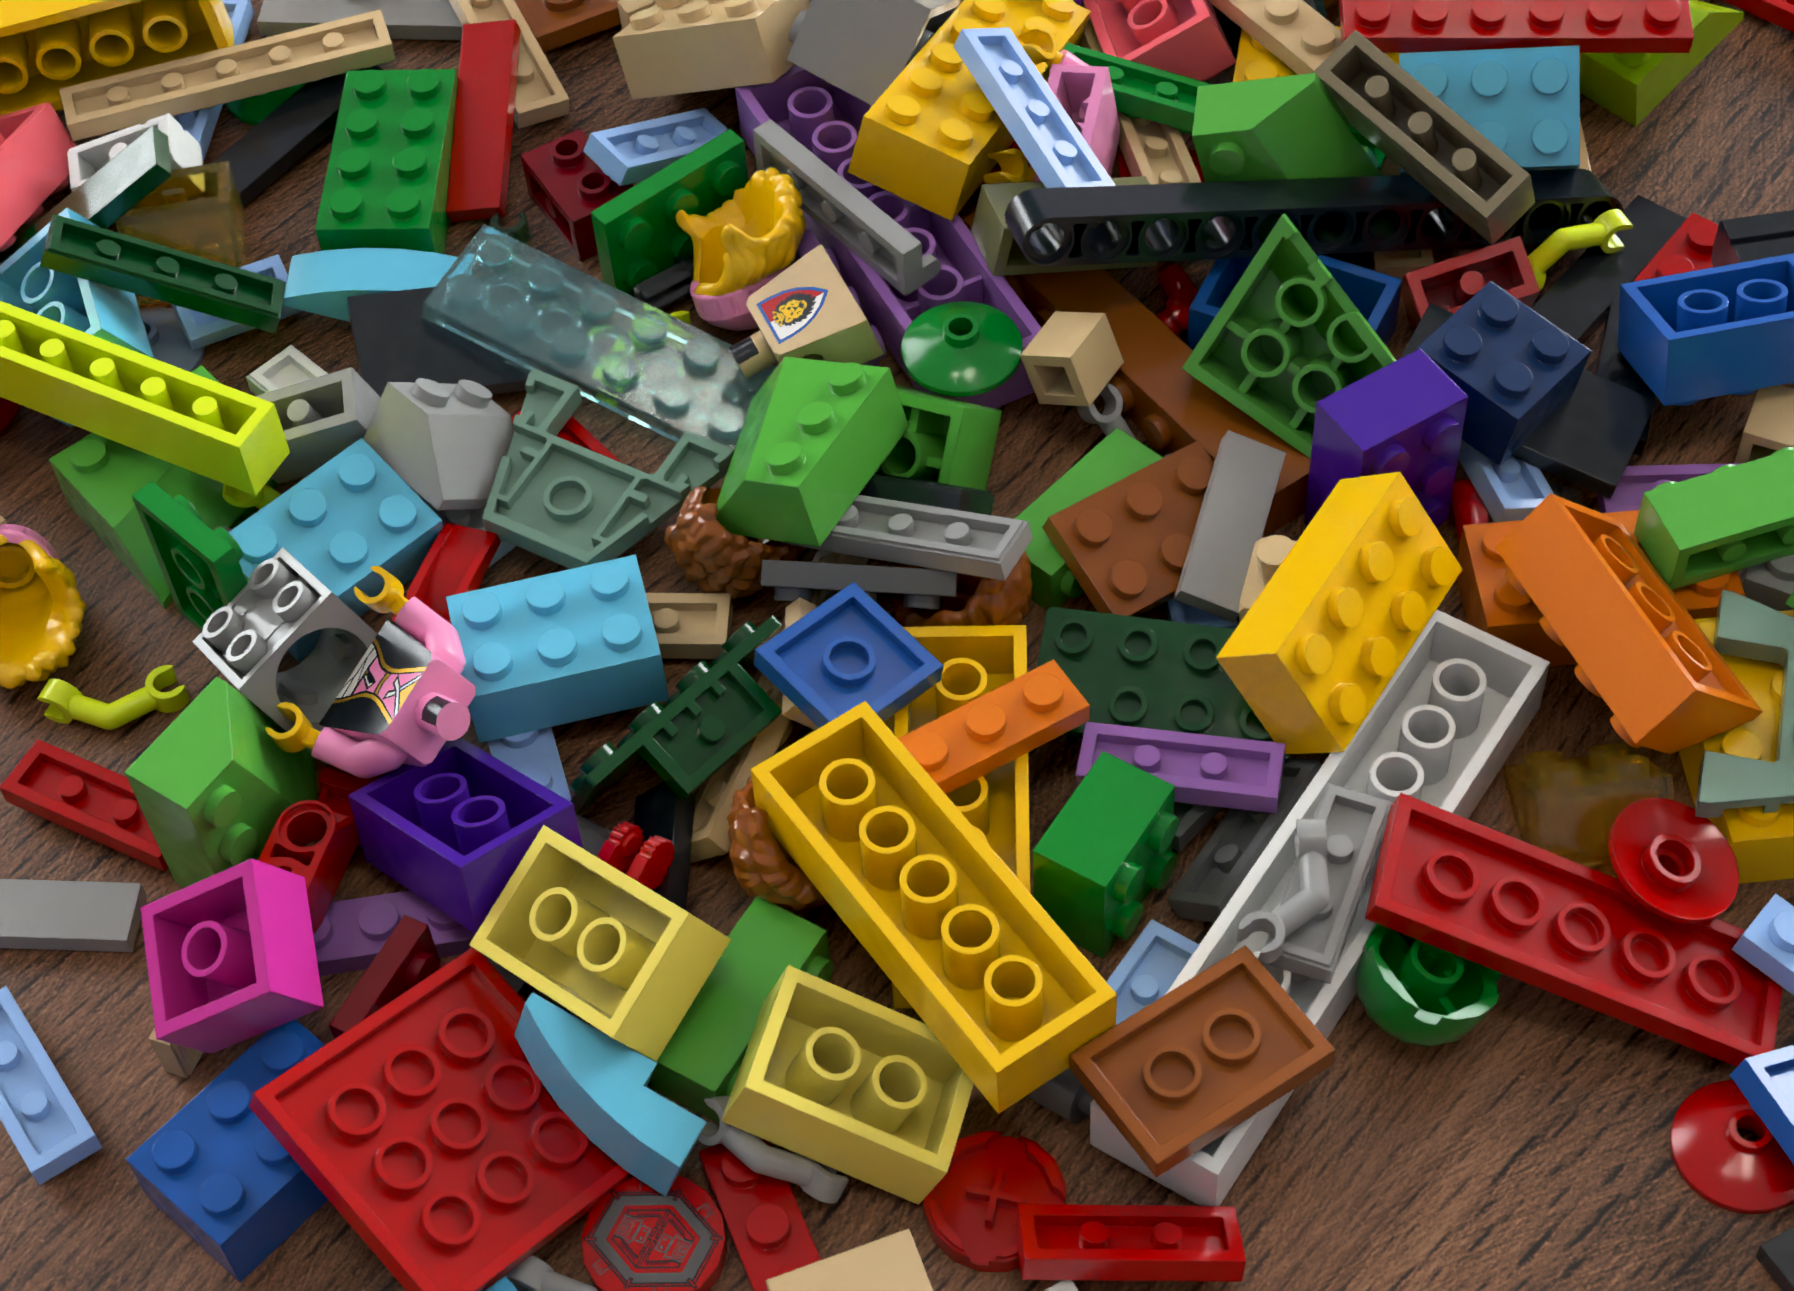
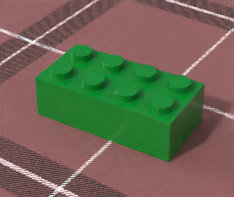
[315,69,458,254]

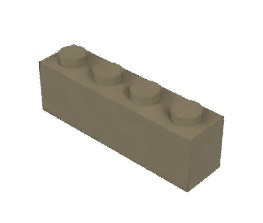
[1313,30,1535,245]

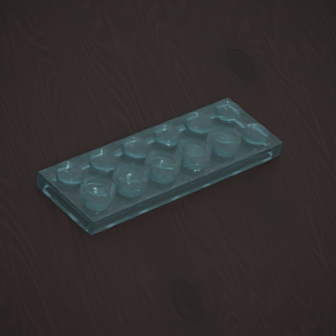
[423,224,776,451]

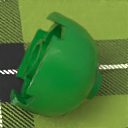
[1356,923,1502,1047]

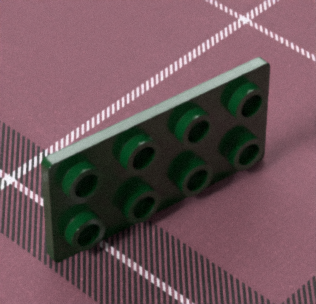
[1037,607,1290,764]
[569,615,782,815]

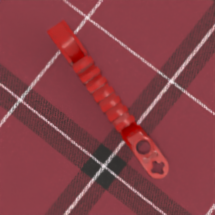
[258,523,501,934]

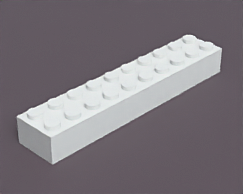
[1090,609,1550,1206]

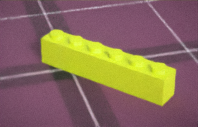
[0,301,290,496]

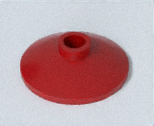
[1608,798,1739,924]
[1670,1080,1794,1214]

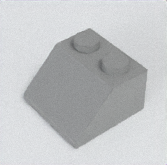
[363,378,514,510]

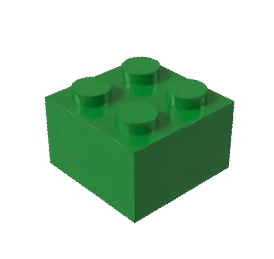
[1033,751,1179,959]

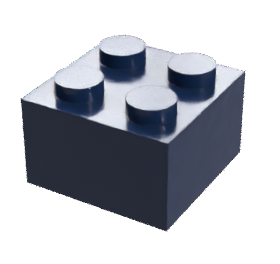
[1416,281,1591,466]

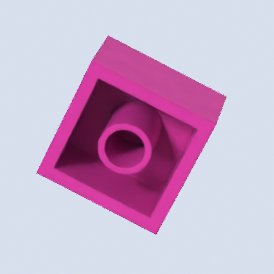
[140,858,324,1054]

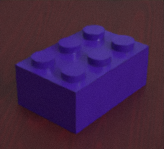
[1304,348,1468,529]
[348,738,583,934]

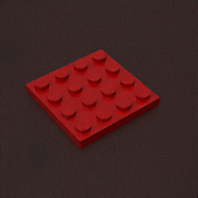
[249,947,634,1291]

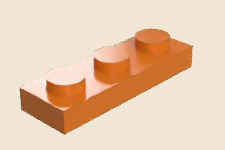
[898,659,1090,794]

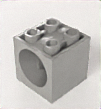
[786,0,961,106]
[193,547,377,764]

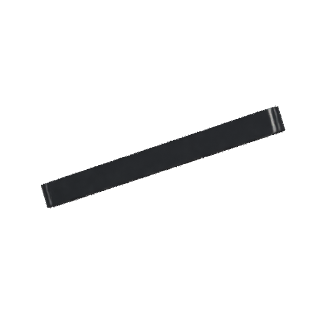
[1005,169,1624,267]

